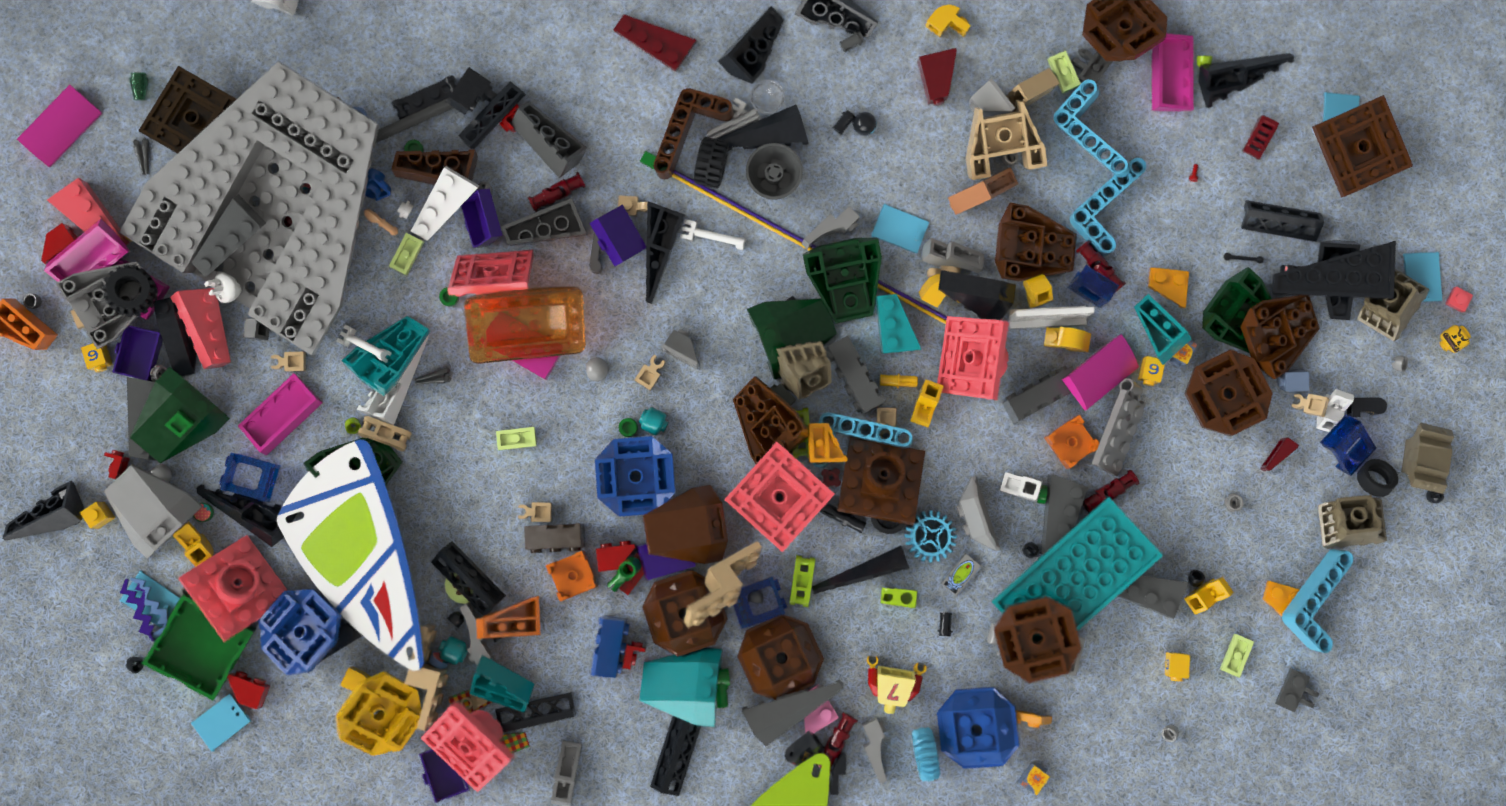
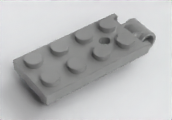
[1092,378,1146,477]

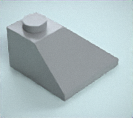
[969,78,1015,117]
[662,329,699,369]

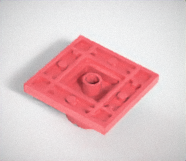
[448,250,534,310]
[937,316,1009,400]
[724,442,835,552]
[179,535,287,642]
[421,700,515,792]

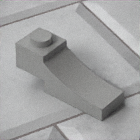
[802,206,860,249]
[922,238,984,273]
[460,603,494,666]
[862,718,887,784]
[551,741,582,806]

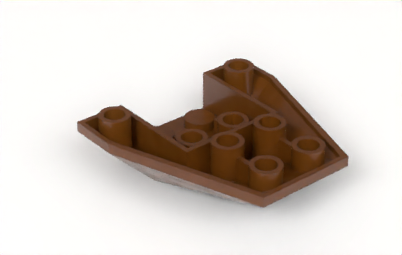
[995,203,1077,281]
[1241,295,1320,379]
[733,376,809,464]
[643,485,728,564]

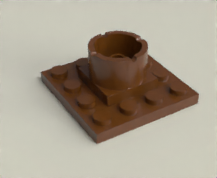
[1312,95,1413,198]
[837,437,925,525]

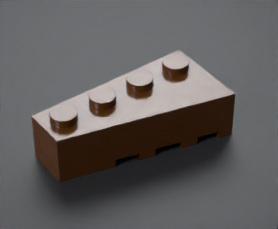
[391,149,478,185]

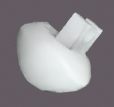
[204,271,242,303]

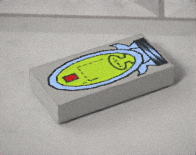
[941,553,981,596]

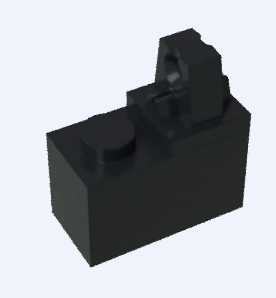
[446,67,497,115]

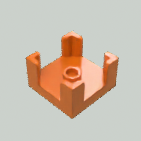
[1044,414,1099,469]
[546,551,598,602]

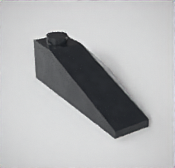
[795,0,878,37]
[718,6,784,84]
[1317,240,1360,320]
[938,270,1016,320]
[153,297,197,377]
[2,481,84,541]

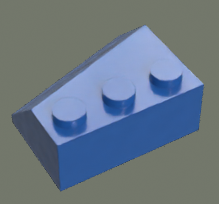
[591,615,630,678]

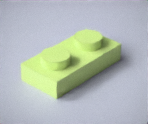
[1047,51,1081,94]
[389,233,424,276]
[496,427,537,450]
[1220,634,1254,678]

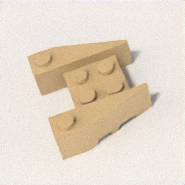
[966,100,1047,180]

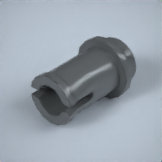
[839,31,864,53]

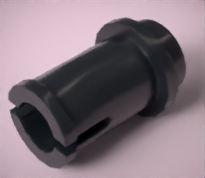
[832,110,855,135]
[937,612,953,636]

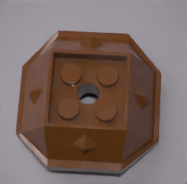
[1082,0,1168,62]
[1184,349,1273,436]
[642,570,728,656]
[993,596,1082,684]
[737,614,824,700]

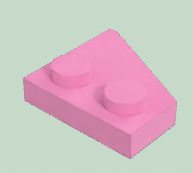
[804,684,839,733]

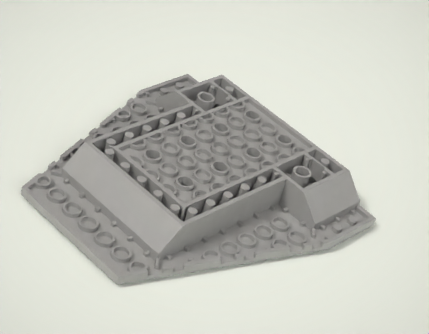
[119,62,379,355]

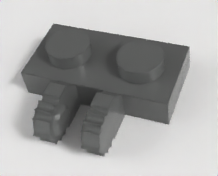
[1071,48,1113,90]
[1275,668,1320,712]

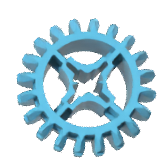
[904,510,957,563]
[912,727,940,781]

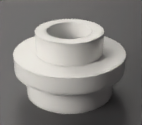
[397,201,414,219]

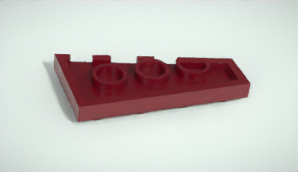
[613,14,697,72]

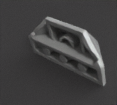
[956,476,1001,551]

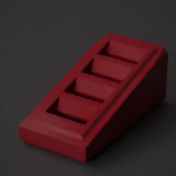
[1242,115,1279,160]
[1261,437,1299,472]

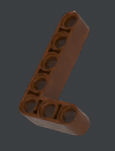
[654,88,734,180]

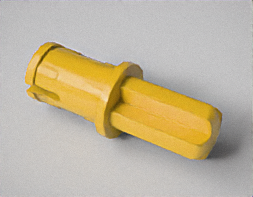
[879,373,918,389]

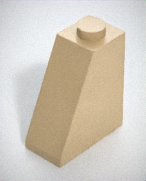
[1006,68,1060,112]

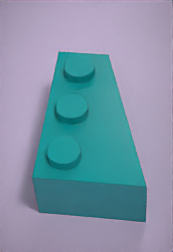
[876,294,922,354]
[1134,294,1192,365]
[469,655,535,713]

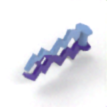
[120,578,168,642]

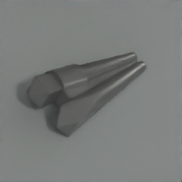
[133,138,149,175]
[415,367,452,385]

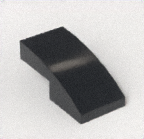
[830,752,846,795]

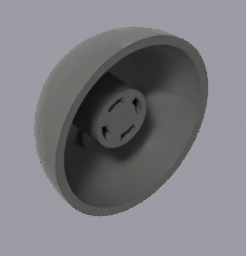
[746,143,803,200]

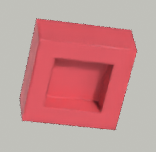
[1445,286,1473,313]

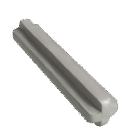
[707,109,760,139]

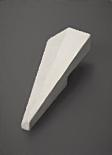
[357,335,429,425]

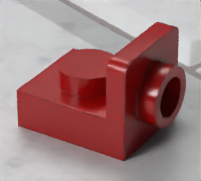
[499,104,519,134]
[104,450,130,479]
[622,641,647,670]

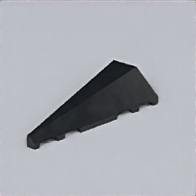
[1198,53,1294,108]
[717,104,809,151]
[645,201,685,304]
[196,484,298,547]
[812,546,910,594]

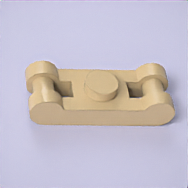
[357,416,412,451]

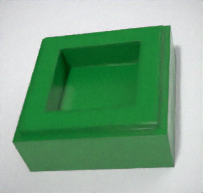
[165,410,194,438]

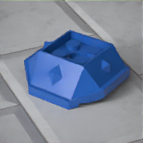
[595,436,676,517]
[258,589,342,676]
[937,687,1020,769]

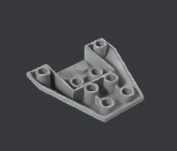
[56,262,158,349]
[104,465,203,559]

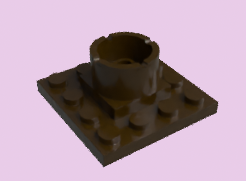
[138,66,237,154]

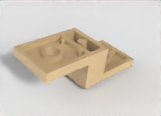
[684,541,762,628]
[405,624,449,731]

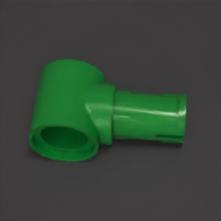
[607,557,642,592]
[716,668,730,708]

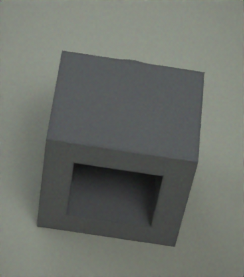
[243,318,269,340]

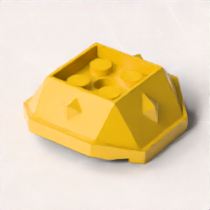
[336,671,422,756]

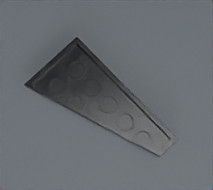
[1272,241,1396,299]

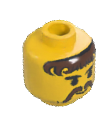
[1439,325,1471,353]

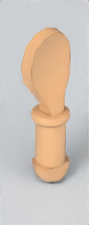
[364,209,398,235]

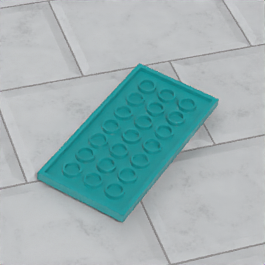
[991,496,1164,641]

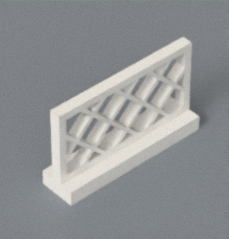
[1008,306,1094,329]

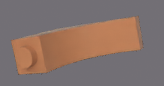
[948,167,1018,215]

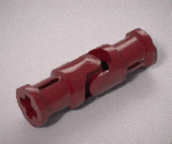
[527,172,586,213]
[1076,240,1126,294]
[1083,469,1140,513]
[815,712,858,772]

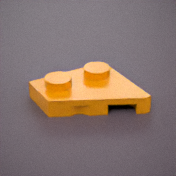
[1148,267,1189,309]
[808,423,847,463]
[1263,581,1300,616]
[1016,710,1052,728]

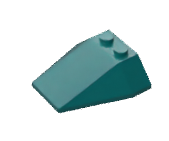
[341,316,430,396]
[639,648,723,727]

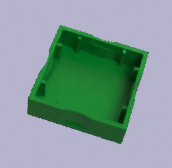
[142,592,256,701]

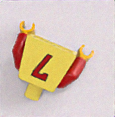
[867,656,927,714]

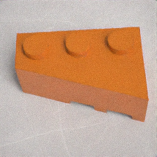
[0,298,58,350]
[476,596,541,639]

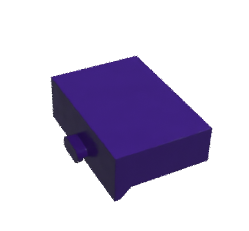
[461,188,503,248]
[589,204,646,267]
[112,325,163,381]
[636,542,696,580]
[419,749,470,803]

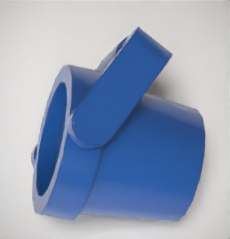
[365,168,391,201]

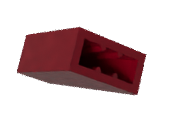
[917,48,957,106]

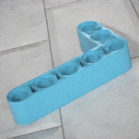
[1054,79,1130,178]
[1070,158,1147,256]
[812,412,913,469]
[1282,549,1353,653]

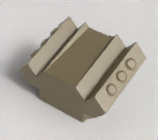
[1357,269,1429,341]
[776,342,832,400]
[1401,422,1454,494]
[1318,495,1387,549]

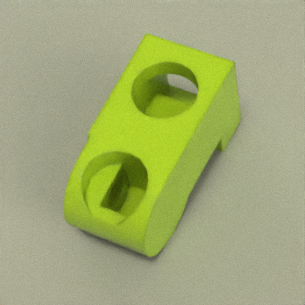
[880,587,917,608]

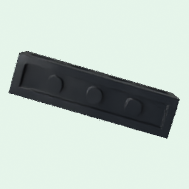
[458,81,526,150]
[1241,200,1324,242]
[431,541,506,616]
[495,692,576,733]
[650,716,701,796]

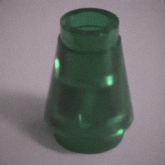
[129,72,149,101]

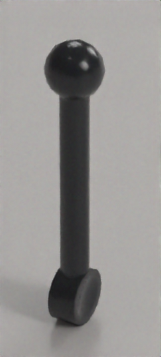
[1223,253,1264,263]

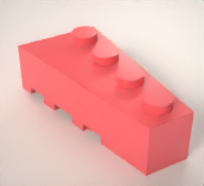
[47,178,130,245]
[170,288,231,369]

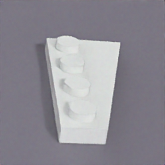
[411,166,479,241]

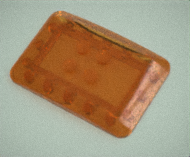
[464,286,586,364]

